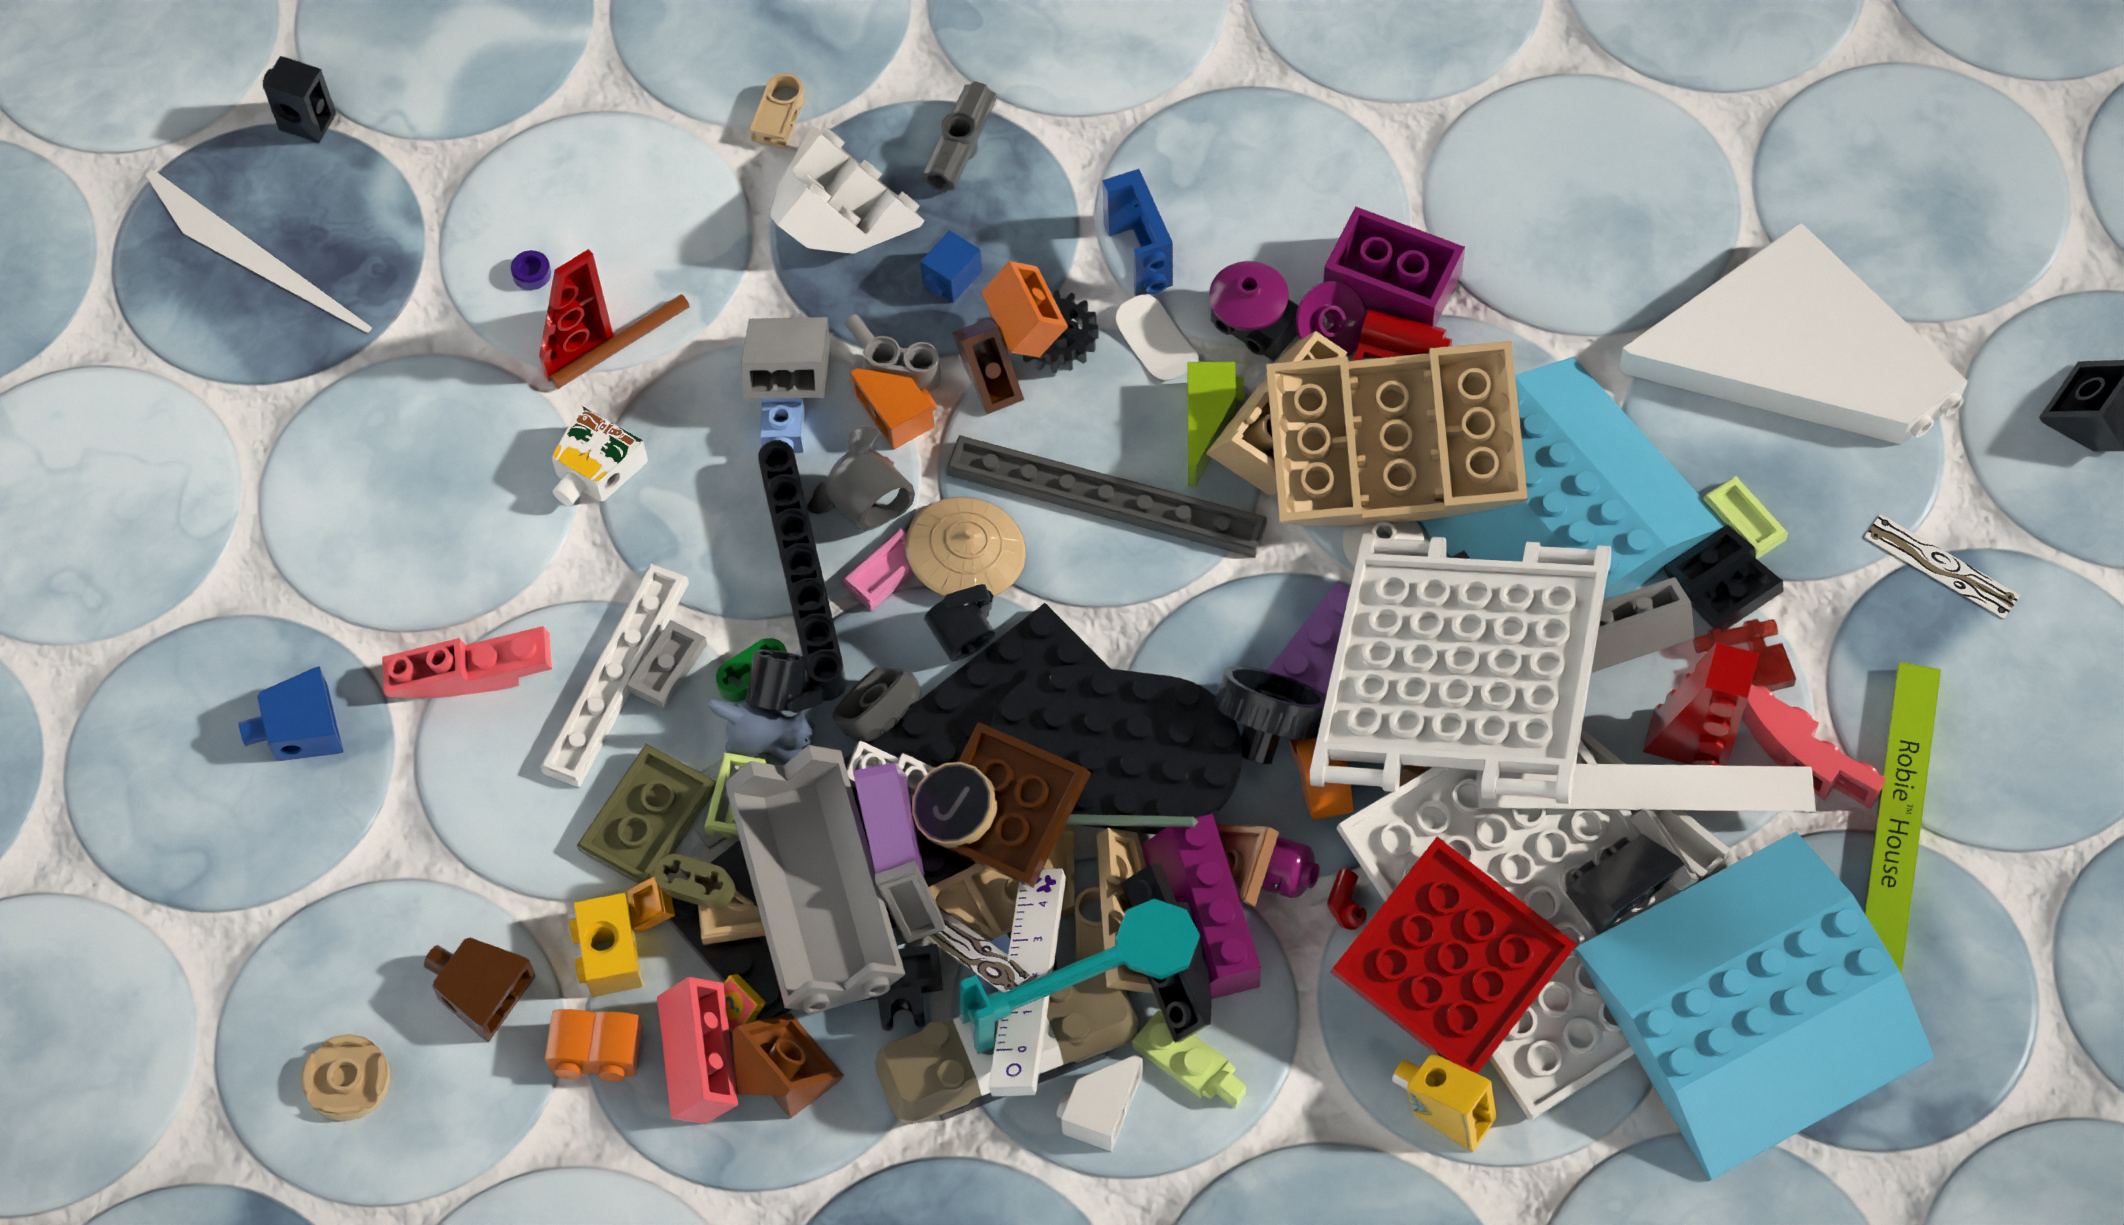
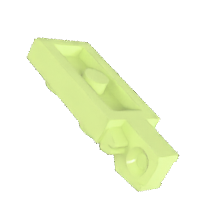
[1132,1009,1246,1108]

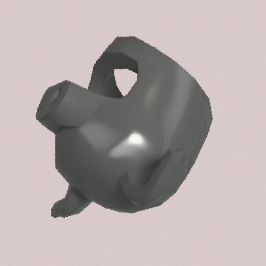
[807,427,915,531]

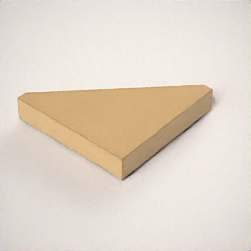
[698,880,766,945]

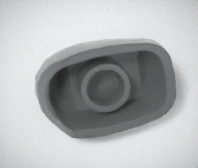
[832,667,921,742]

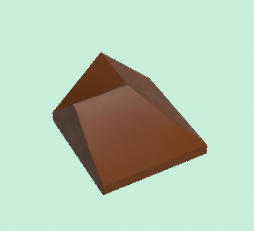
[732,1013,844,1119]

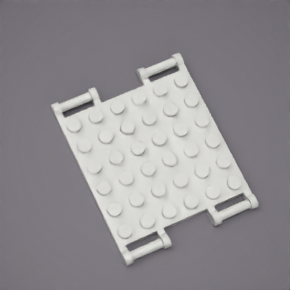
[1310,533,1611,804]

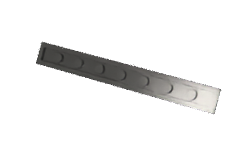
[946,435,1267,558]

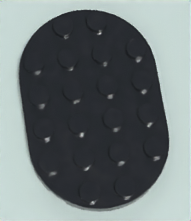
[991,665,1242,835]

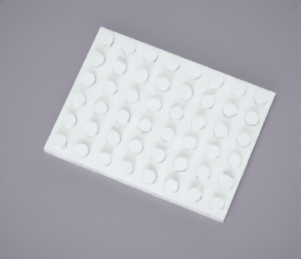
[1336,739,1683,1121]

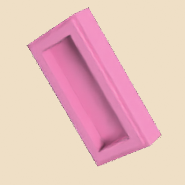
[842,529,914,611]

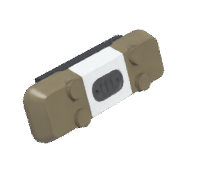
[875,971,1139,1124]

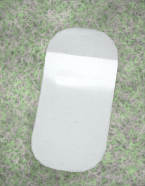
[1116,294,1198,380]

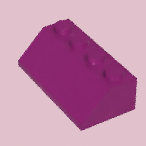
[1141,814,1261,1000]

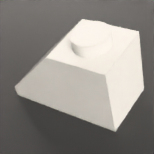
[1057,1055,1143,1152]

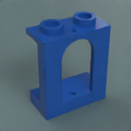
[1102,169,1173,296]

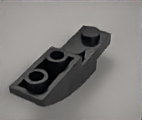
[1120,863,1212,1043]

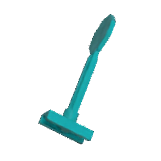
[959,899,1200,1054]

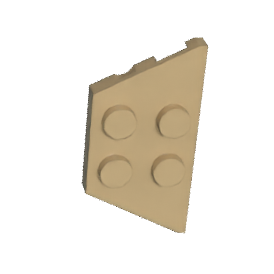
[929,825,1075,942]

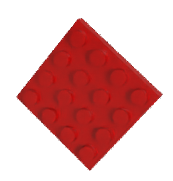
[1330,836,1577,1074]

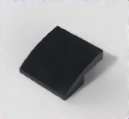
[1664,525,1784,634]

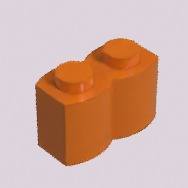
[545,1009,643,1082]

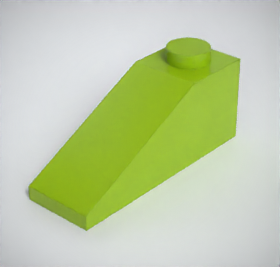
[1187,362,1244,486]

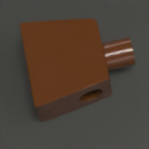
[424,937,536,1042]

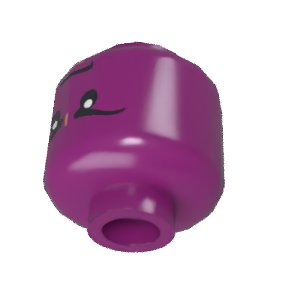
[1261,837,1320,898]

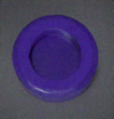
[511,250,551,290]

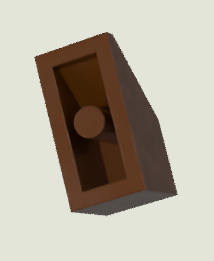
[952,318,1024,414]

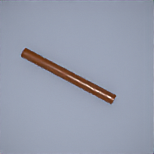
[550,294,690,389]

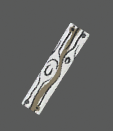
[1864,514,2021,619]

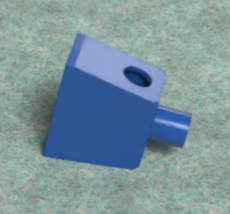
[238,666,344,761]

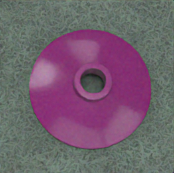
[1209,261,1289,330]
[1296,281,1366,357]

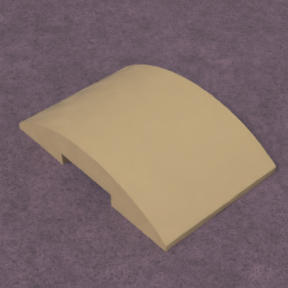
[1266,341,1528,526]

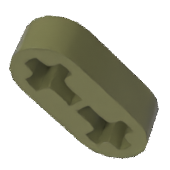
[654,854,735,909]

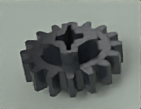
[1023,290,1099,373]

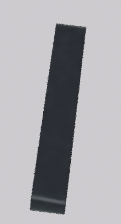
[758,440,846,701]

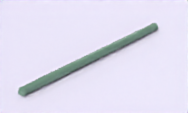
[1065,814,1198,827]

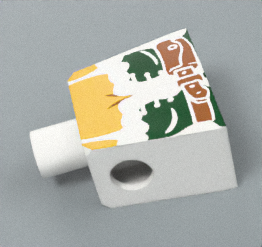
[552,406,648,506]

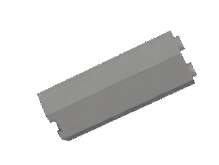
[725,745,905,1014]

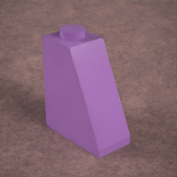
[853,762,924,876]

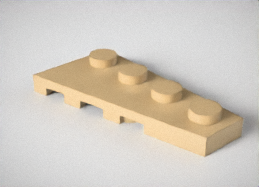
[1096,828,1154,994]

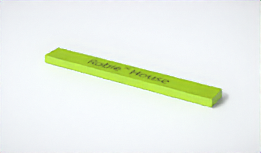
[1864,662,1941,975]

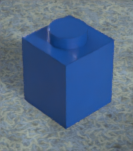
[920,230,982,303]

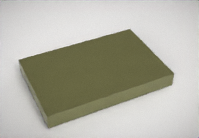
[576,743,716,884]

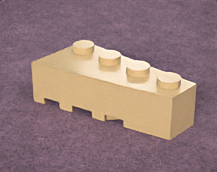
[1206,331,1347,496]

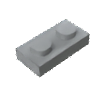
[626,620,707,709]

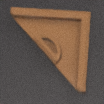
[1216,824,1279,906]

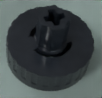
[1214,666,1326,764]

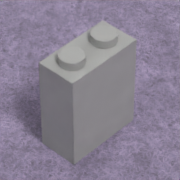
[741,317,830,399]

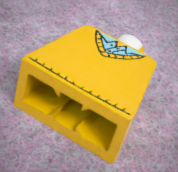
[1392,1054,1497,1152]

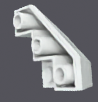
[770,126,925,254]

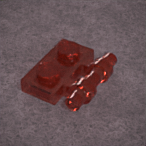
[1693,619,1796,692]

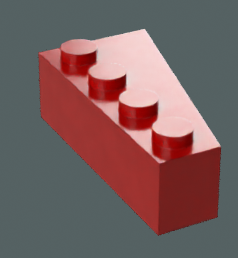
[1642,642,1759,766]

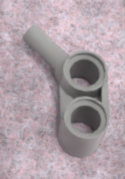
[845,315,941,392]

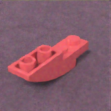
[382,626,552,698]
[1742,684,1886,809]

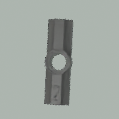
[922,81,996,193]

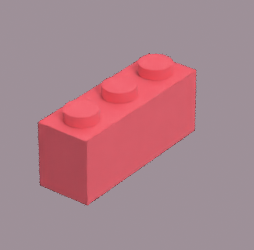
[657,977,738,1124]

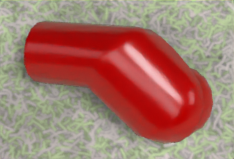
[1327,869,1367,930]

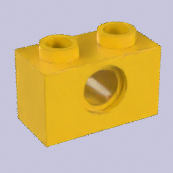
[569,893,643,997]

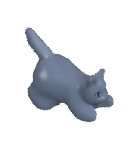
[707,698,815,763]

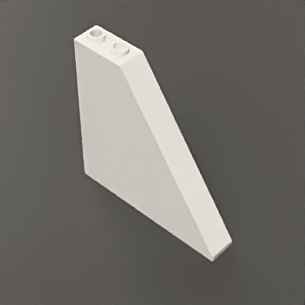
[1619,223,1967,445]

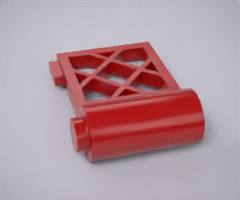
[1353,309,1452,361]

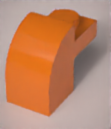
[1289,737,1354,820]

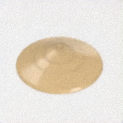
[905,497,1026,597]

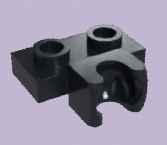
[857,944,943,1031]

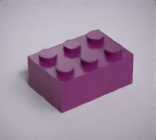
[1323,206,1465,326]

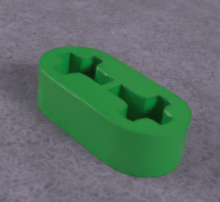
[716,638,787,702]

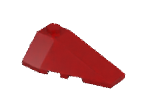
[539,249,614,382]

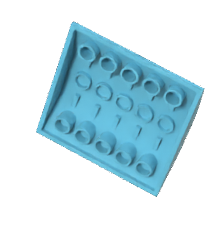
[1417,356,1727,600]
[1574,831,1935,1181]

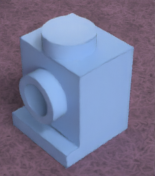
[760,398,805,453]

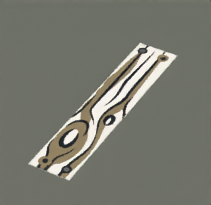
[925,909,1033,993]

